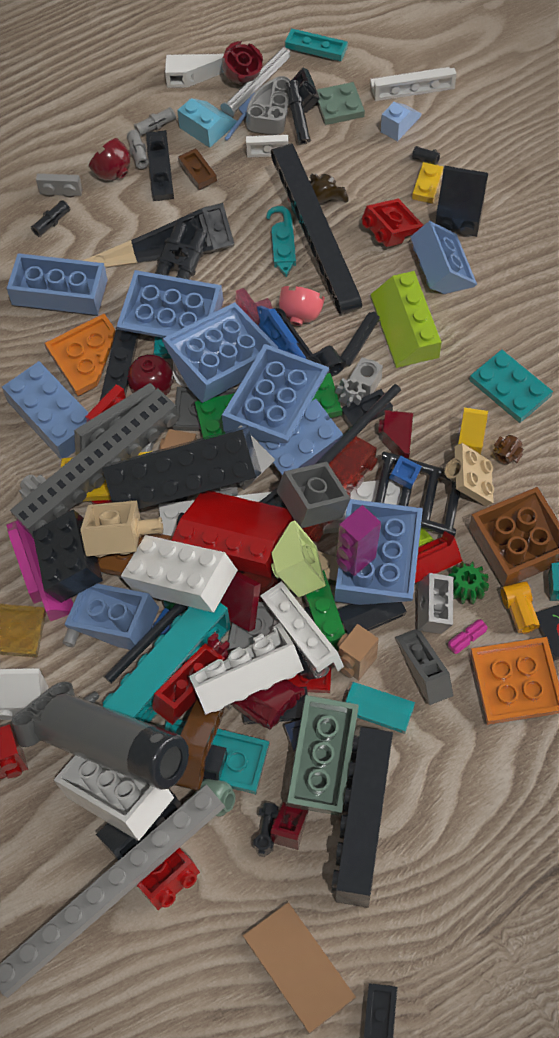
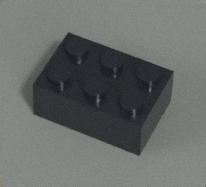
[33,509,103,603]

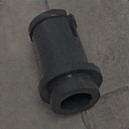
[412,146,440,165]

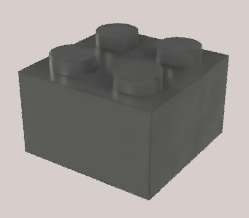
[277,462,351,528]

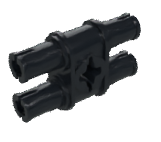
[155,222,208,280]

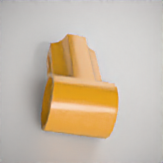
[501,581,540,634]

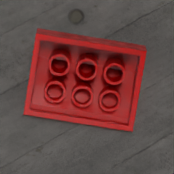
[171,490,294,578]

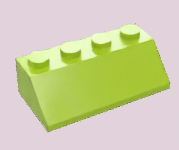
[370,271,442,368]

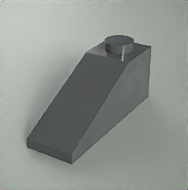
[395,628,454,705]

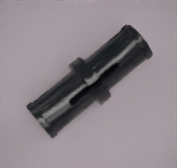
[31,200,71,237]

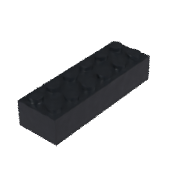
[102,426,261,509]
[331,727,393,908]

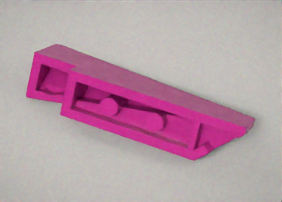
[6,520,74,622]

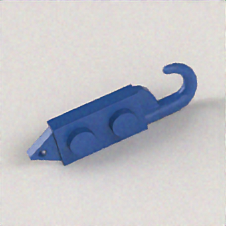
[257,306,306,359]

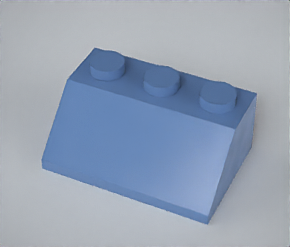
[411,221,477,294]

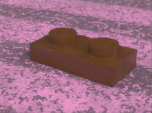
[178,148,217,189]

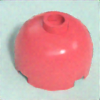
[279,286,325,326]

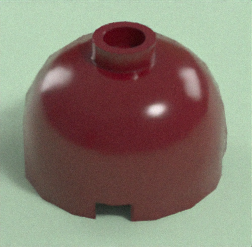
[222,41,263,85]
[88,138,130,181]
[128,354,174,395]

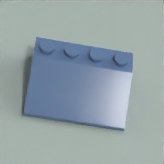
[116,270,224,338]
[162,302,278,403]
[222,344,329,443]
[334,499,423,605]

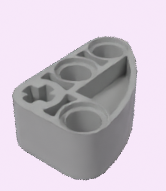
[246,76,291,135]

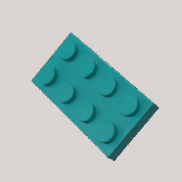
[164,719,270,795]

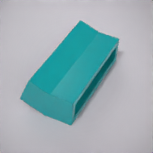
[346,682,415,734]

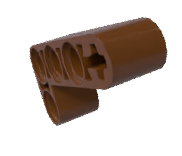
[174,698,225,791]

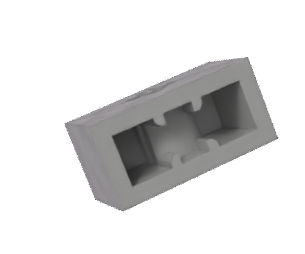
[418,573,453,634]

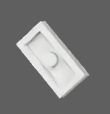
[246,135,288,158]

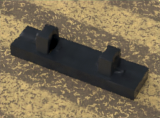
[146,130,174,201]

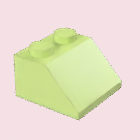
[271,520,326,598]

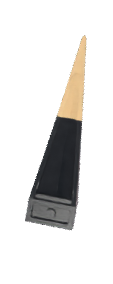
[82,203,235,267]

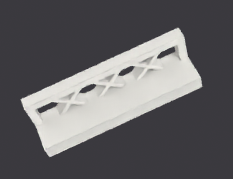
[370,67,456,101]
[261,581,344,673]

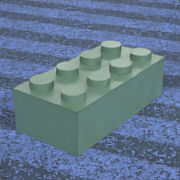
[286,695,359,816]

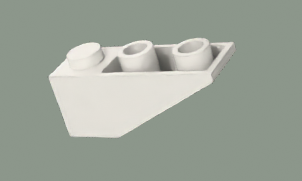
[165,54,224,88]

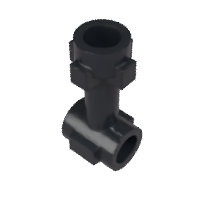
[253,803,279,857]

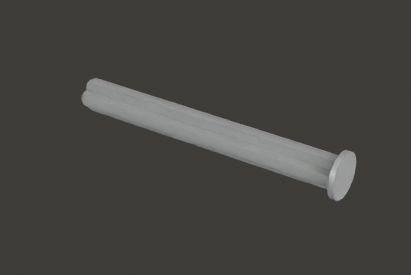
[221,47,290,117]

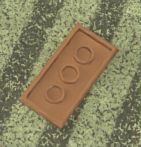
[243,902,356,1034]

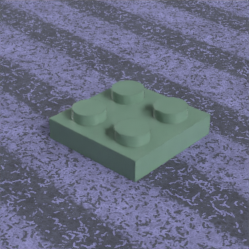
[317,82,365,125]

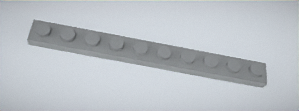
[0,784,225,998]

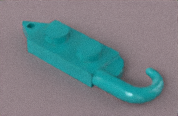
[266,206,296,277]

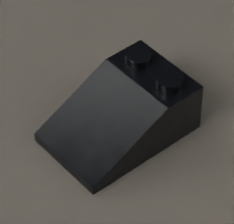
[435,165,489,237]

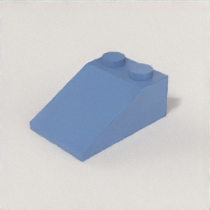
[64,584,159,650]

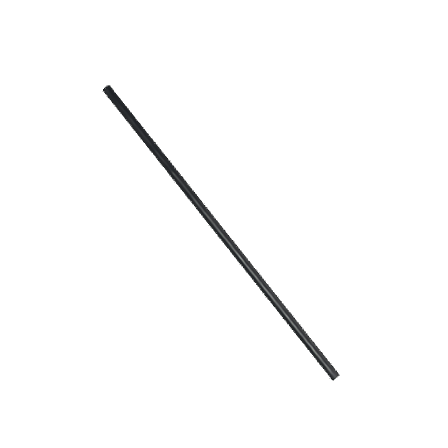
[104,384,401,684]

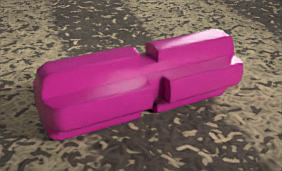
[448,619,488,654]

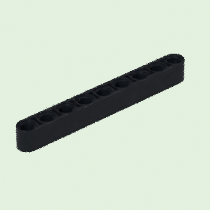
[271,143,362,315]

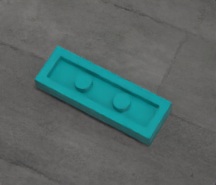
[285,28,348,61]

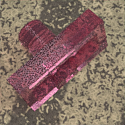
[236,288,272,329]

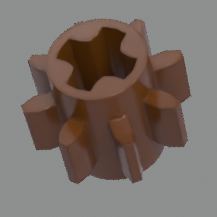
[493,435,524,465]

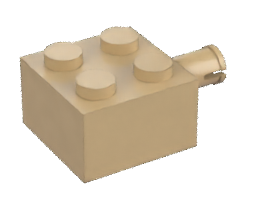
[81,501,163,557]

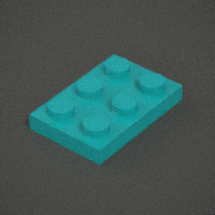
[469,350,553,423]

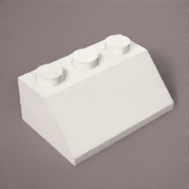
[0,668,48,720]

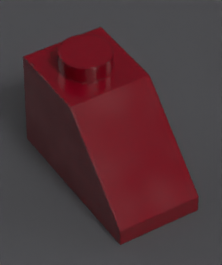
[378,410,413,458]

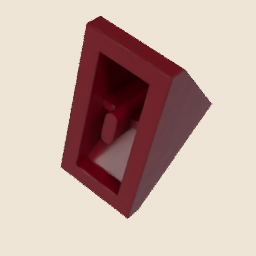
[271,802,309,850]

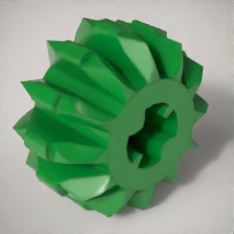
[447,561,489,605]

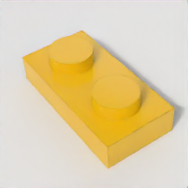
[412,162,444,204]

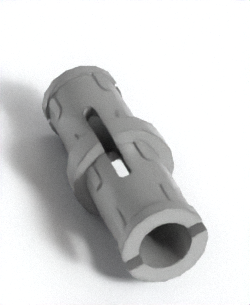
[134,107,176,137]
[127,130,149,169]

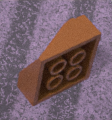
[469,487,559,587]

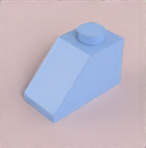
[381,102,421,141]

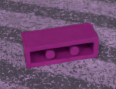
[336,505,381,576]

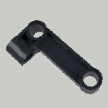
[272,308,345,376]

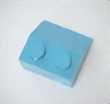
[177,98,237,148]

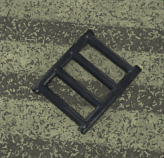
[374,451,460,536]

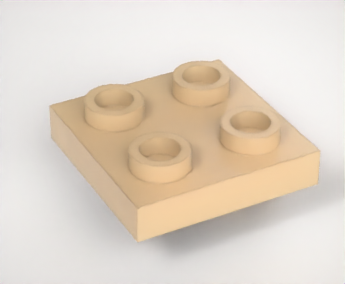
[445,443,494,506]

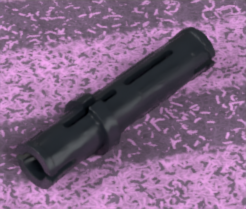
[285,80,311,145]

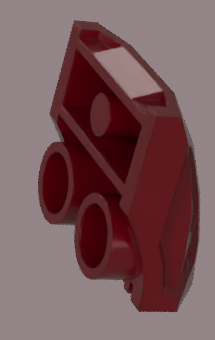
[231,679,305,730]

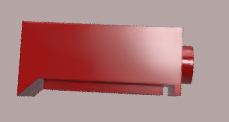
[415,531,462,583]

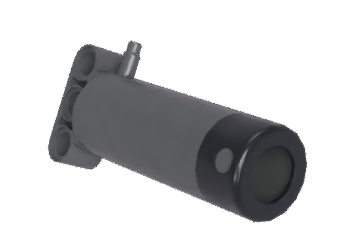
[11,682,189,790]

